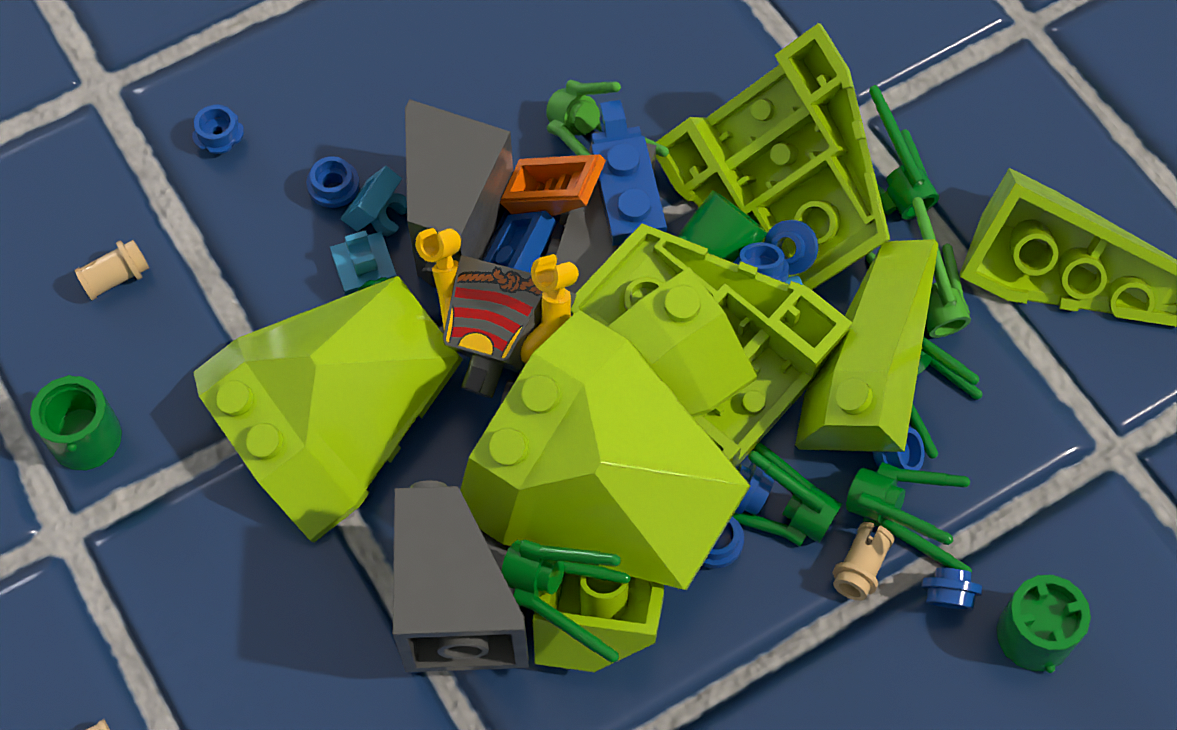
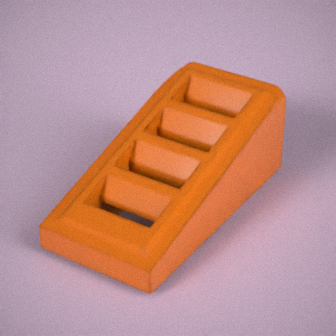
[500,154,606,216]

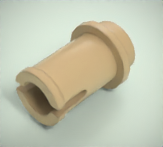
[74,240,150,300]
[832,522,894,601]

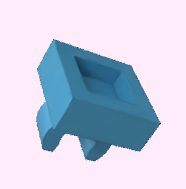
[341,166,407,237]
[330,230,397,296]

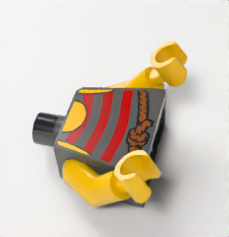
[415,228,579,399]

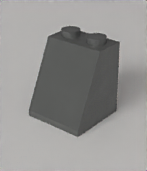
[405,99,513,287]
[393,480,529,672]

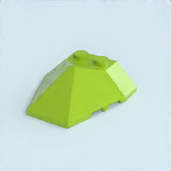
[656,23,890,290]
[571,223,853,468]
[193,276,463,543]
[460,310,750,590]

